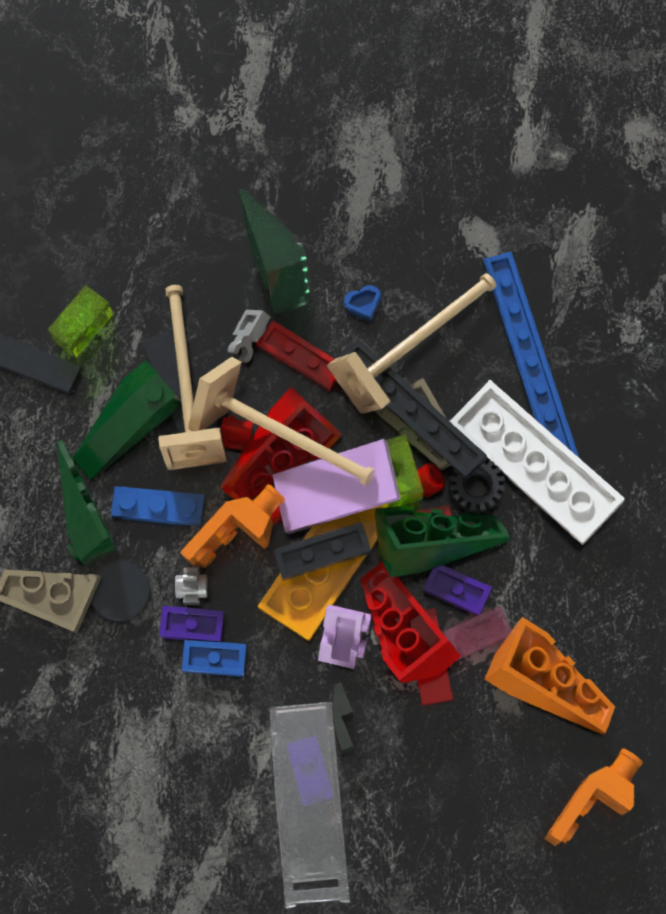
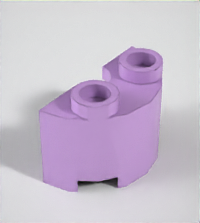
[318,605,372,669]

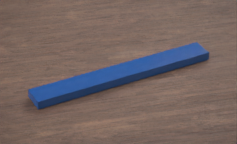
[483,251,580,459]

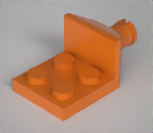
[180,484,285,569]
[544,748,643,846]

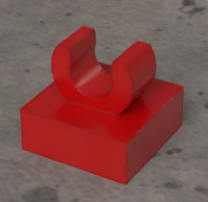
[221,415,253,451]

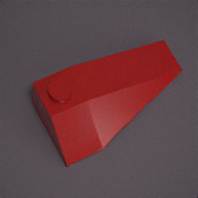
[220,387,342,500]
[360,561,461,683]

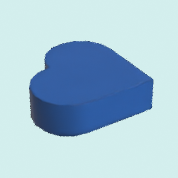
[344,285,381,322]

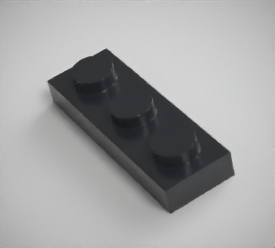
[274,522,371,581]

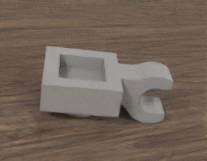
[228,310,271,363]

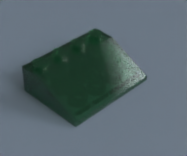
[239,189,311,315]

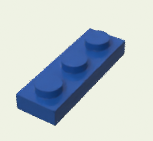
[111,486,205,527]

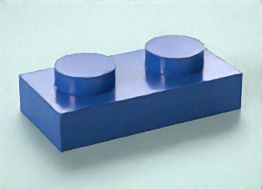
[182,640,247,677]

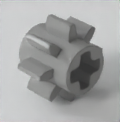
[175,567,208,606]

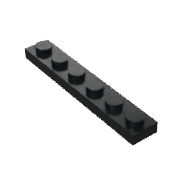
[340,339,488,480]

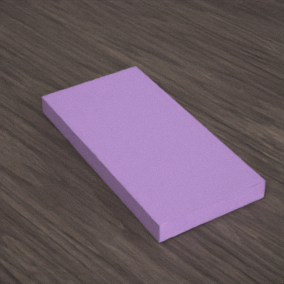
[273,439,401,534]

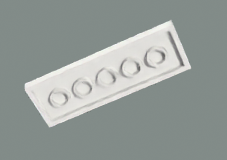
[450,380,625,545]

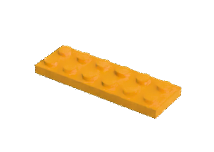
[258,480,410,641]

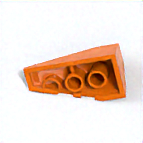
[485,617,615,735]

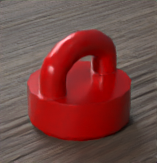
[413,463,445,497]

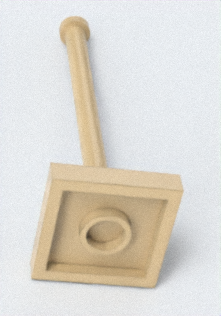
[326,273,496,414]
[159,285,227,471]
[188,357,375,486]

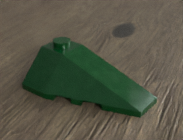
[72,360,182,481]
[57,440,118,567]
[375,506,510,577]

